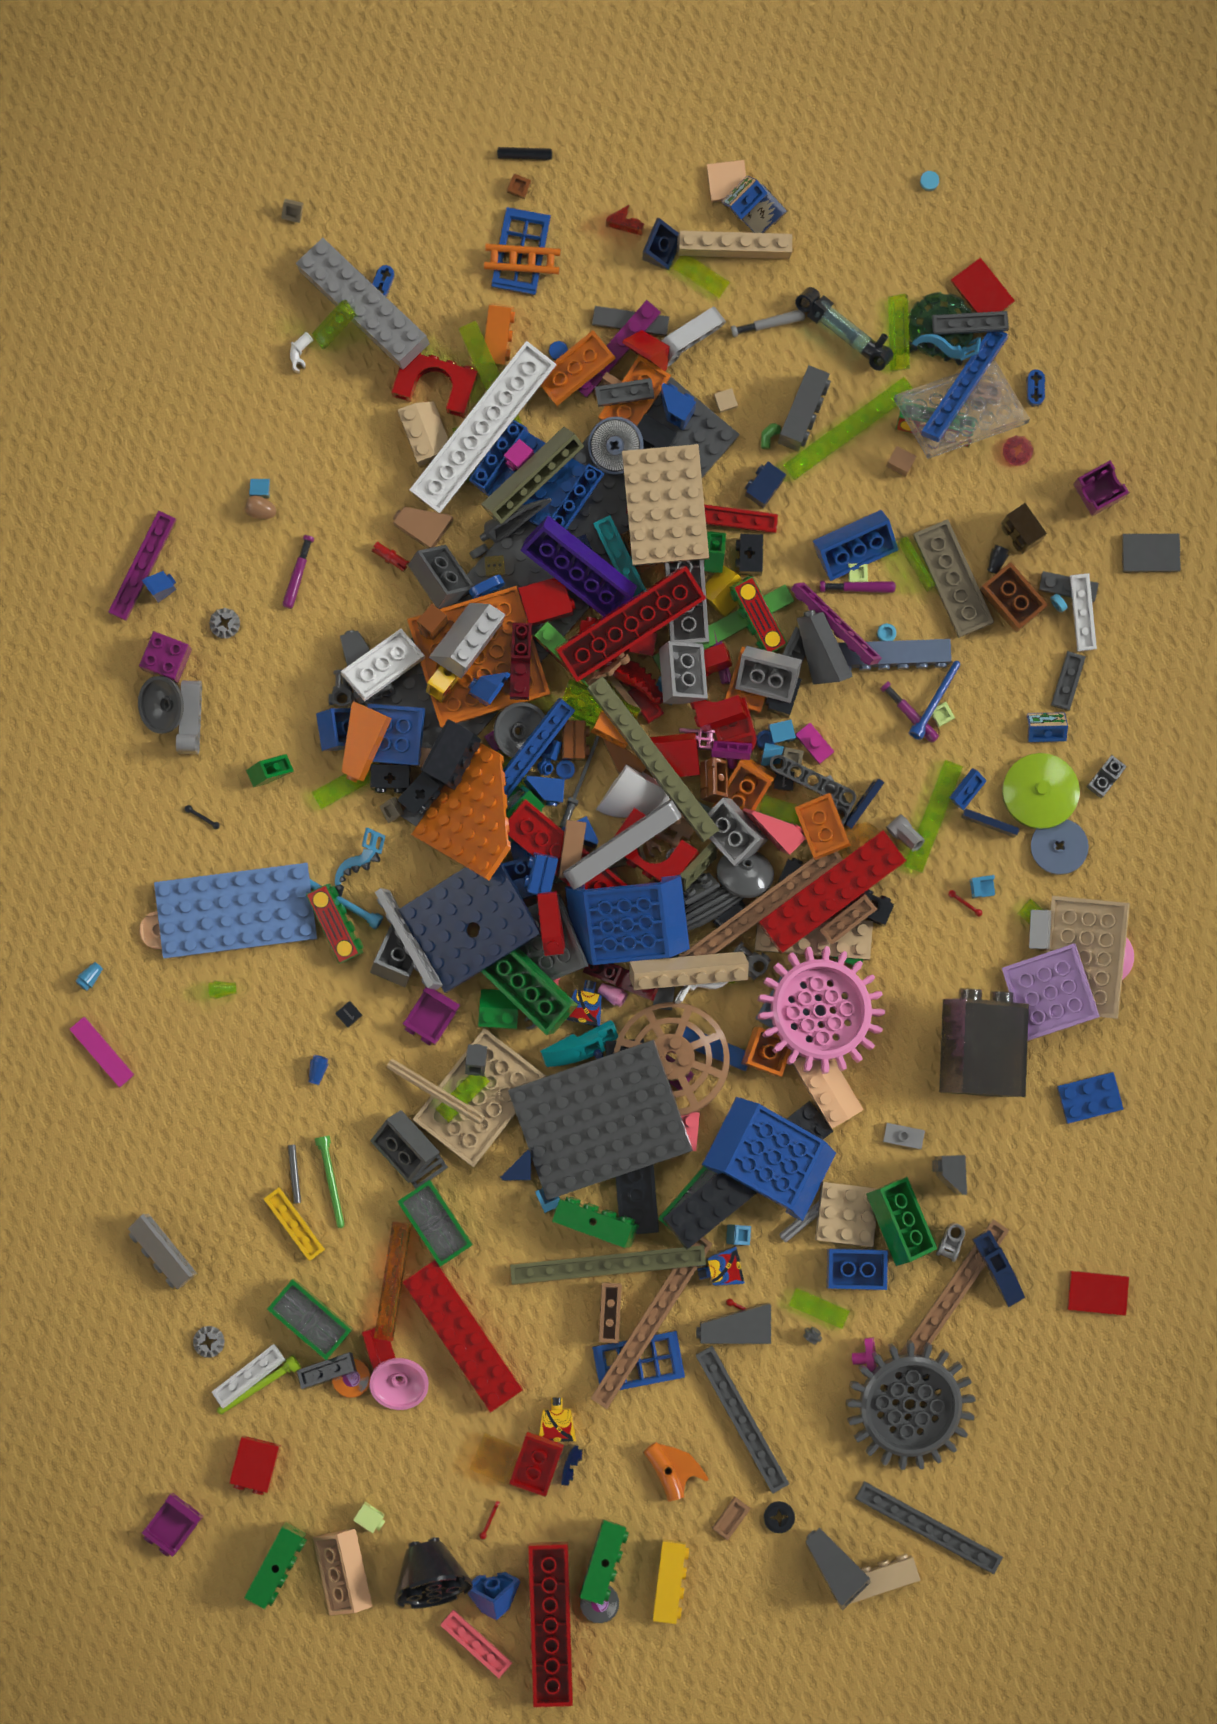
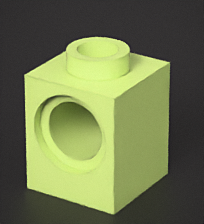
[353,1502,385,1533]

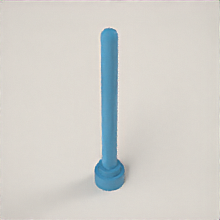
[310,879,383,930]

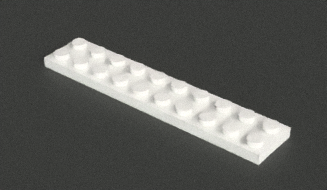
[410,341,556,513]

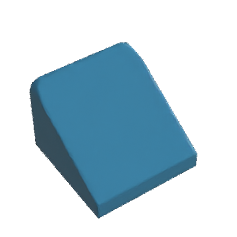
[249,479,270,498]
[761,743,784,765]
[726,1224,751,1246]

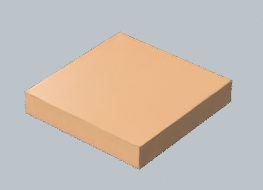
[707,160,746,202]

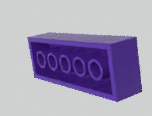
[520,515,637,616]

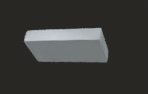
[1029,910,1051,949]

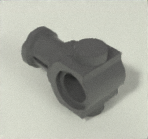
[329,670,356,708]
[734,942,771,981]

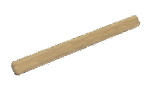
[387,1059,485,1124]

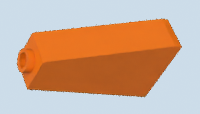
[342,701,392,782]

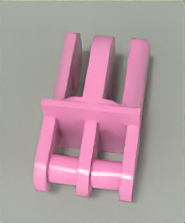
[679,728,715,750]

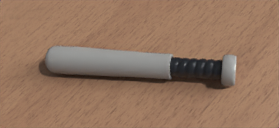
[731,310,805,337]

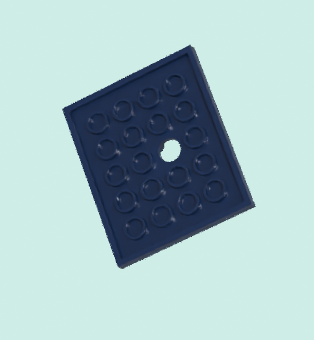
[398,862,541,993]

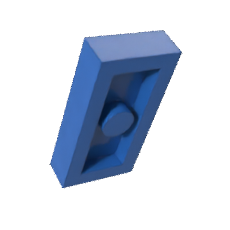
[949,768,987,810]

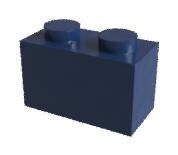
[745,462,786,509]

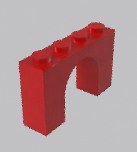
[392,353,478,418]
[690,643,748,732]
[614,808,699,882]

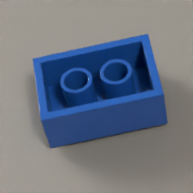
[827,1249,888,1290]

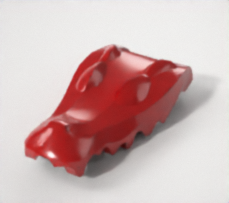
[605,657,663,704]

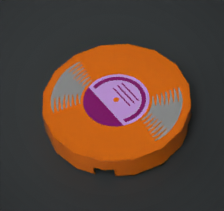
[332,1359,371,1398]

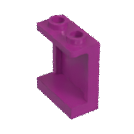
[402,987,460,1046]
[142,1492,203,1557]

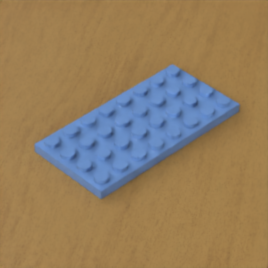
[154,863,317,959]

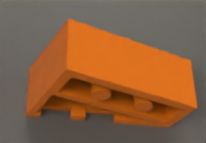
[482,304,515,365]

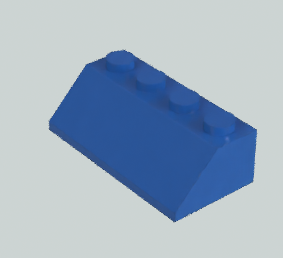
[813,510,899,581]

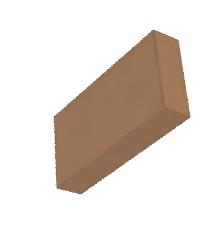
[712,1496,751,1541]

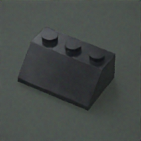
[421,719,481,790]

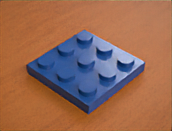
[368,704,425,766]

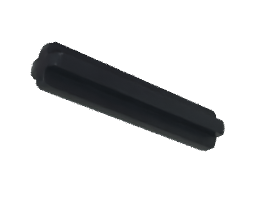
[497,147,552,160]

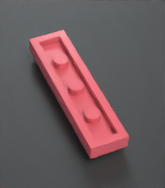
[440,1609,512,1678]

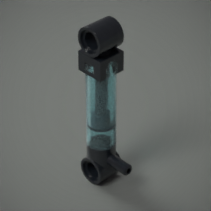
[795,287,894,371]

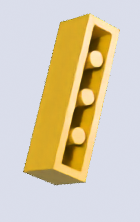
[653,1539,689,1624]

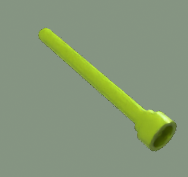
[217,1355,301,1414]

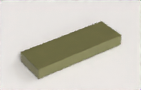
[680,842,717,892]

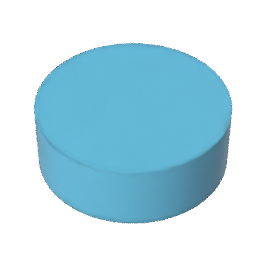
[920,171,939,191]
[1050,593,1068,613]
[877,623,896,641]

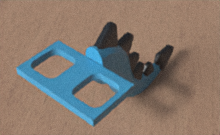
[906,334,981,366]
[334,828,385,897]

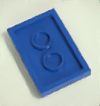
[1057,1072,1124,1124]

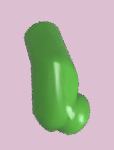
[761,423,781,449]

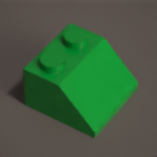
[478,989,519,1030]

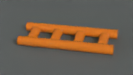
[484,244,561,274]

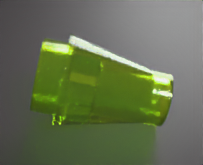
[208,980,237,1000]

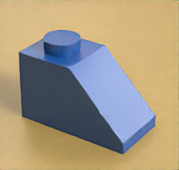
[142,571,177,603]
[523,776,565,807]

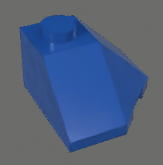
[468,672,511,707]
[467,1572,520,1621]

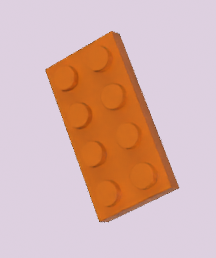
[541,330,616,406]
[598,355,671,426]

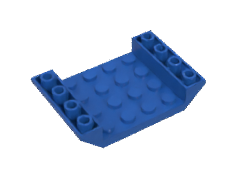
[469,420,604,530]
[565,875,690,965]
[702,1097,836,1221]

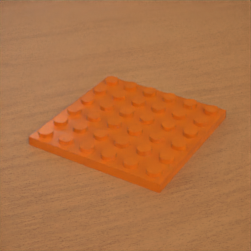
[407,586,550,728]

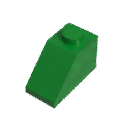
[704,531,726,573]
[246,754,294,788]

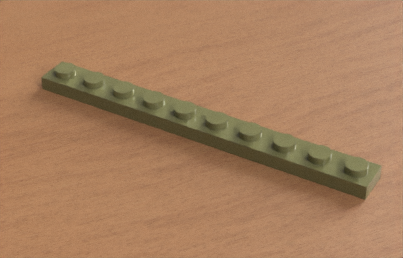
[587,676,719,842]
[510,1245,706,1285]

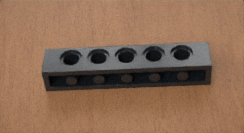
[778,858,894,927]

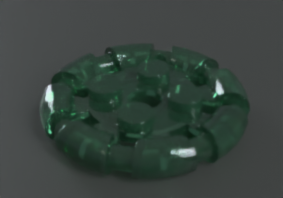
[907,292,974,358]

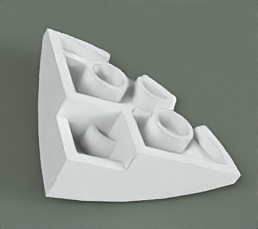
[596,764,670,818]

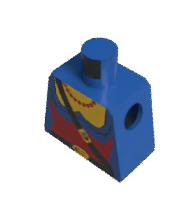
[566,980,602,1027]
[697,1246,745,1285]

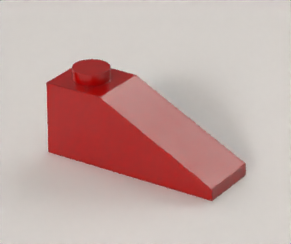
[537,891,565,956]

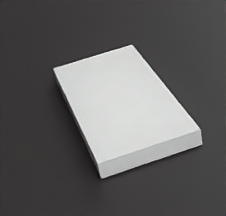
[341,629,425,702]

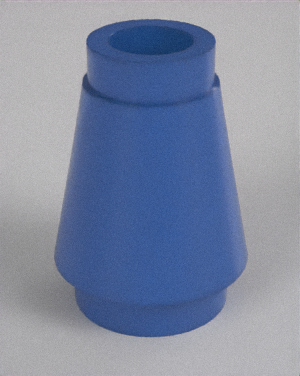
[308,1055,329,1085]

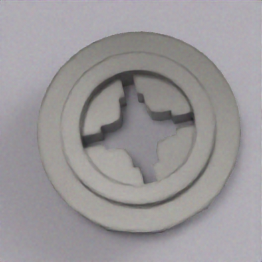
[209,608,240,638]
[193,1326,225,1358]

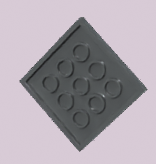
[519,894,588,981]

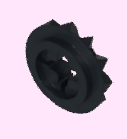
[764,1501,795,1533]

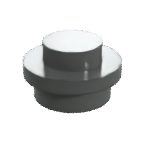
[803,1327,822,1345]

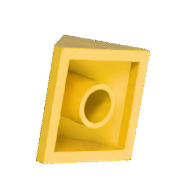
[705,565,742,617]

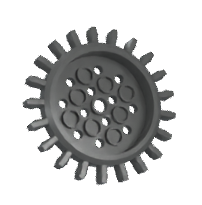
[846,1340,976,1470]

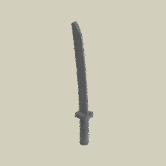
[559,735,600,828]

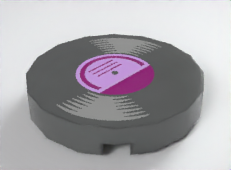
[580,1585,619,1623]

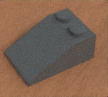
[370,924,414,987]

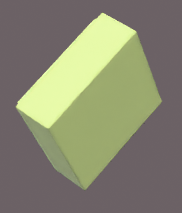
[848,563,868,582]
[931,702,955,728]

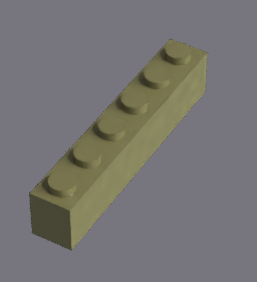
[481,427,584,524]

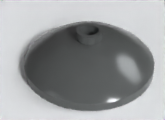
[138,676,184,734]
[494,702,545,758]
[717,852,774,898]

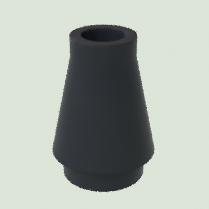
[987,545,1009,574]

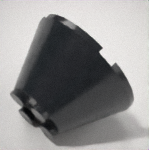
[394,1537,473,1609]

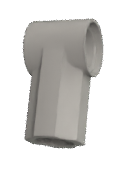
[886,814,925,852]

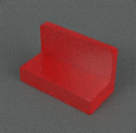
[362,1325,396,1370]

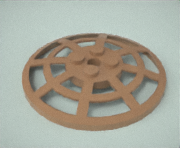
[614,1002,730,1116]

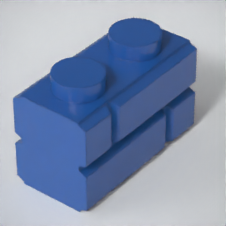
[523,852,558,894]

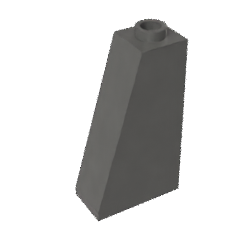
[797,610,853,685]
[340,630,396,704]
[696,1303,771,1344]
[806,1528,871,1611]

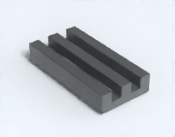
[411,1154,448,1189]

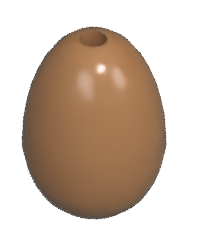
[245,496,276,520]

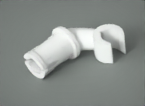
[290,332,314,373]

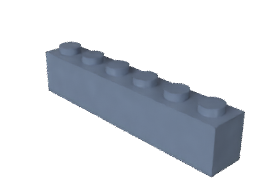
[838,639,952,671]

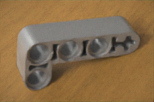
[662,307,726,367]
[176,680,202,755]

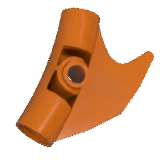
[643,1441,708,1502]

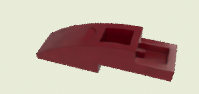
[510,622,532,700]
[583,963,659,1001]

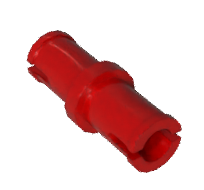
[372,542,410,572]

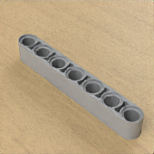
[563,800,682,889]

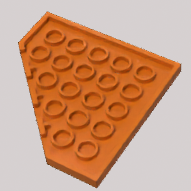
[411,743,511,881]

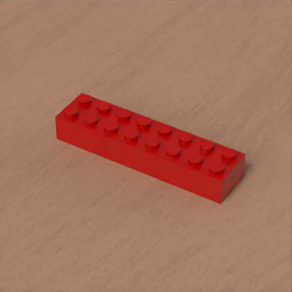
[555,565,707,682]
[758,830,906,954]
[403,1260,523,1413]
[528,1542,573,1708]

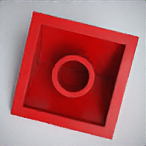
[622,330,670,371]

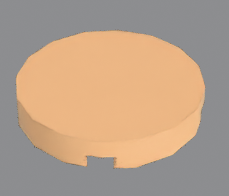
[139,911,162,949]

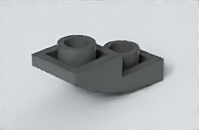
[1087,755,1127,799]

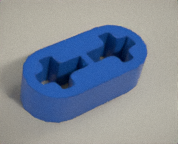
[372,265,395,297]
[1027,369,1045,407]
[469,575,505,599]

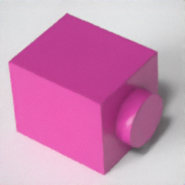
[504,439,534,471]

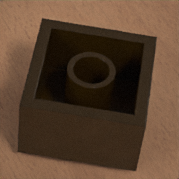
[1001,503,1047,554]

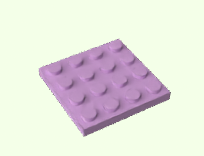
[1002,944,1100,1041]

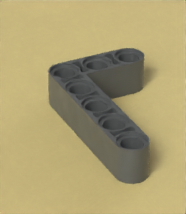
[770,755,856,825]

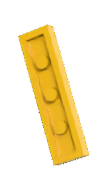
[264,1187,326,1262]

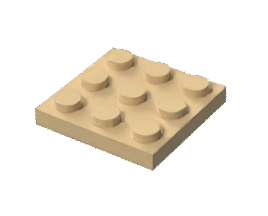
[815,1182,877,1247]

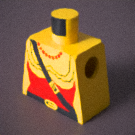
[426,666,459,703]
[539,1397,576,1442]

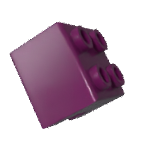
[1073,460,1129,516]
[139,631,192,684]

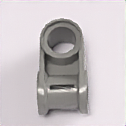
[936,1223,965,1262]

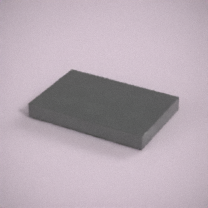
[1122,534,1181,572]

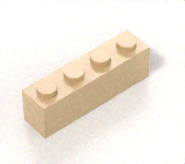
[850,1553,920,1604]

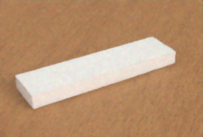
[1069,573,1097,651]
[212,1344,286,1409]

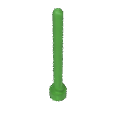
[315,1135,345,1228]

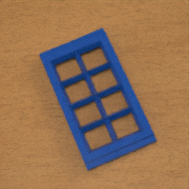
[491,207,551,295]
[592,1331,685,1390]

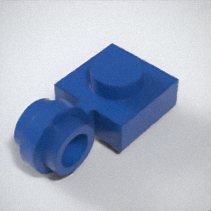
[537,740,562,776]

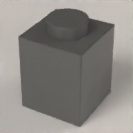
[465,1044,487,1076]

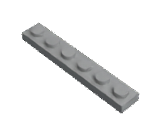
[375,888,443,990]

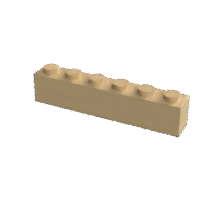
[678,231,792,259]
[629,952,749,990]

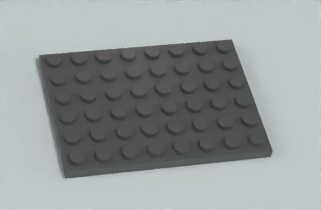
[508,1040,693,1200]

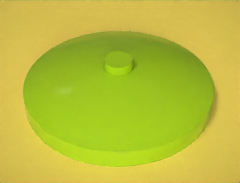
[1002,753,1080,829]

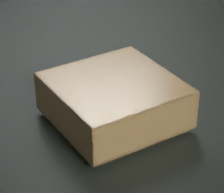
[714,388,738,413]

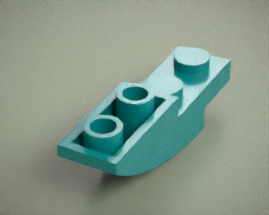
[540,1020,619,1067]

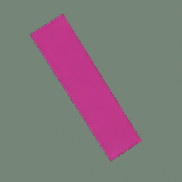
[70,1017,135,1088]

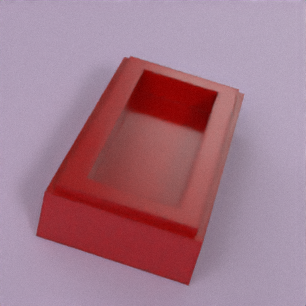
[628,687,664,724]

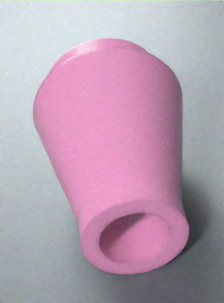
[598,983,628,1007]

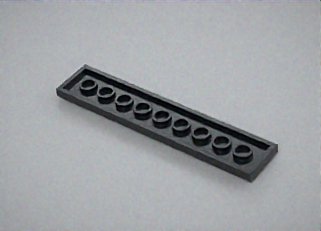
[605,1038,659,1234]
[662,1101,833,1250]

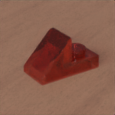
[606,205,644,236]

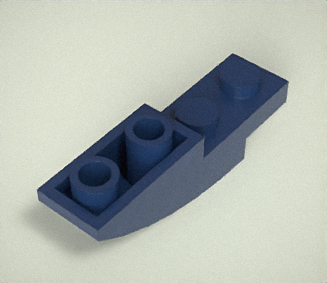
[972,1230,1025,1307]

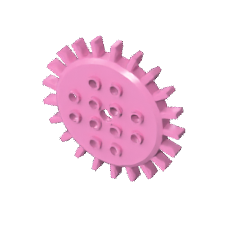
[758,946,885,1074]

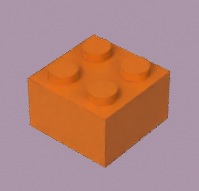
[741,1027,791,1077]

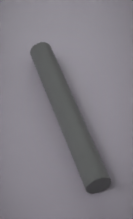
[288,1145,301,1204]

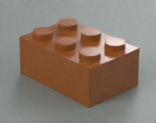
[980,562,1048,633]

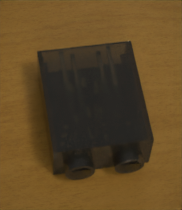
[939,988,1029,1097]

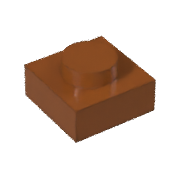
[507,174,531,199]

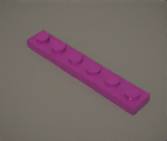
[577,300,661,398]
[108,510,176,621]
[791,582,882,665]

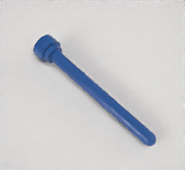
[908,661,960,740]

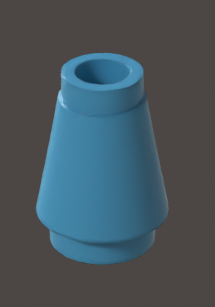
[75,962,103,991]

